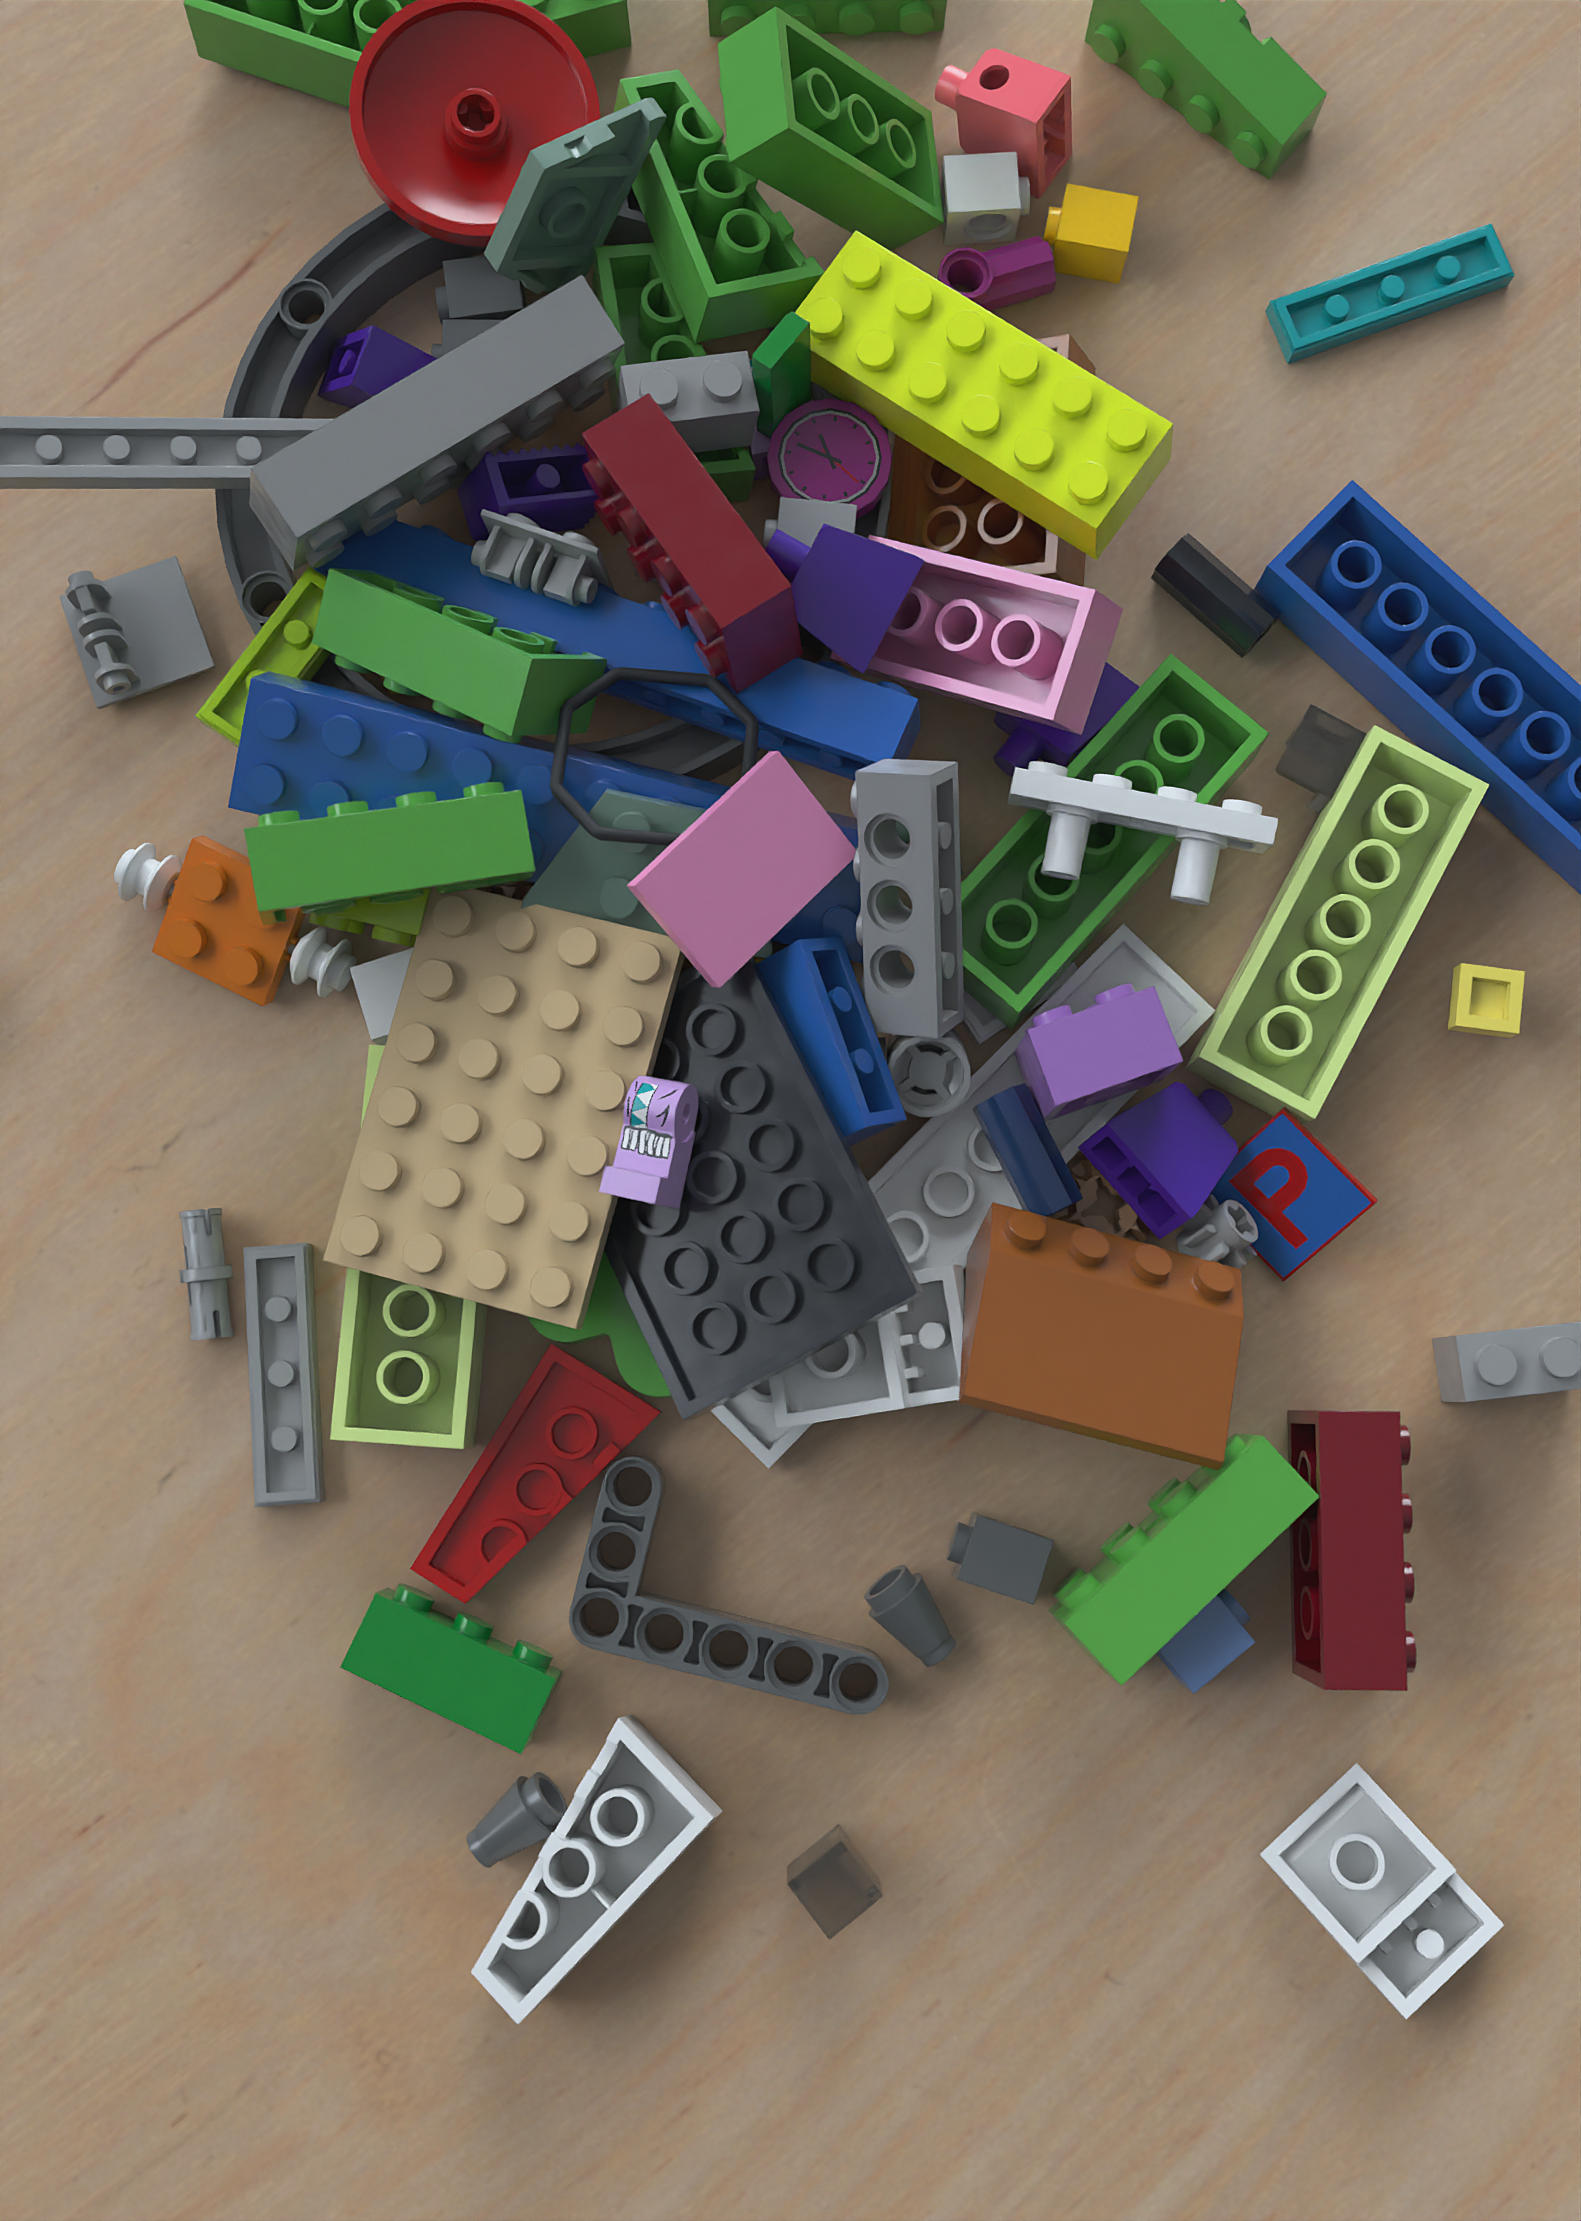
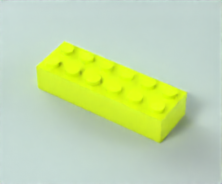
[795,230,1173,560]

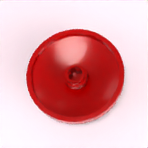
[349,0,601,247]

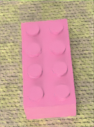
[830,535,1123,735]

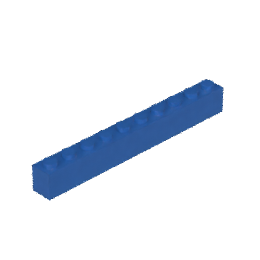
[309,519,921,781]

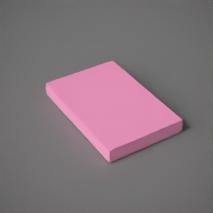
[627,751,856,988]

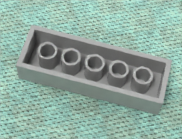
[249,275,625,571]

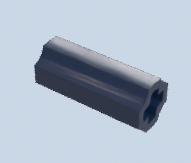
[972,1082,1083,1217]

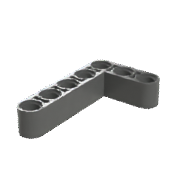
[569,1455,889,1715]

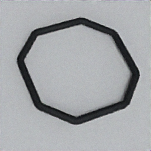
[549,667,759,846]

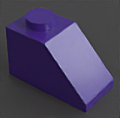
[317,325,438,409]

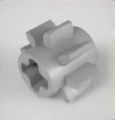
[1176,1194,1258,1269]

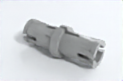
[179,1208,233,1341]

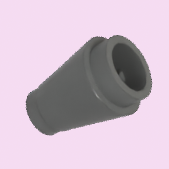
[864,1565,956,1667]
[467,1772,568,1868]

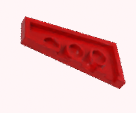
[410,1343,662,1604]

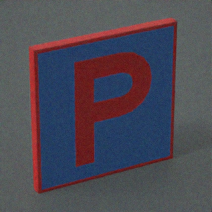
[1209,1107,1378,1282]

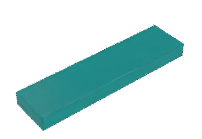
[1265,223,1515,364]

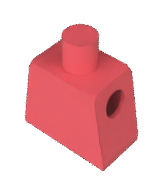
[935,48,1072,199]

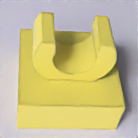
[1448,963,1525,1038]

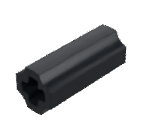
[1151,533,1281,658]

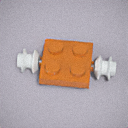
[114,835,357,1006]

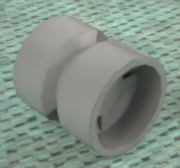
[886,1028,971,1117]

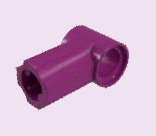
[937,236,1057,311]

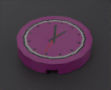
[767,398,892,520]

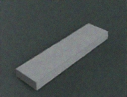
[243,1243,325,1507]

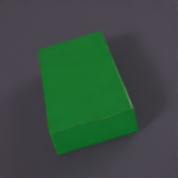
[752,311,812,439]

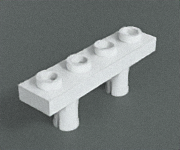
[1007,761,1279,906]

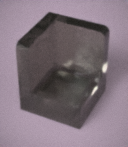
[1275,704,1367,814]
[787,1824,883,1940]

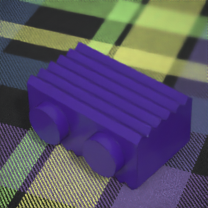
[457,443,600,541]

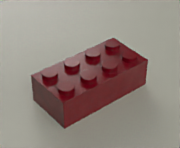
[581,393,803,694]
[1287,1410,1417,1691]

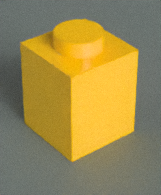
[1043,183,1139,284]

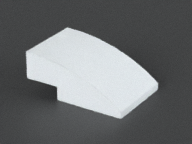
[769,1264,965,1429]
[1260,1763,1504,2019]

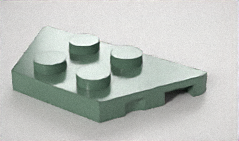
[484,98,667,295]
[521,789,772,959]

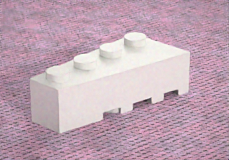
[471,1715,723,2024]

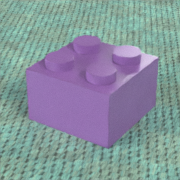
[1014,983,1183,1122]

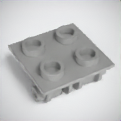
[471,509,615,607]
[59,556,216,709]

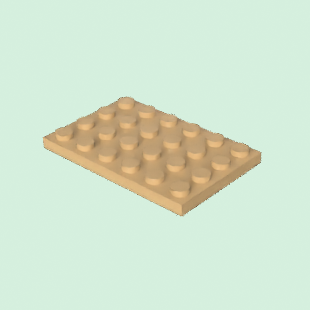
[323,887,685,1330]

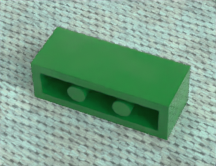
[340,1583,563,1754]

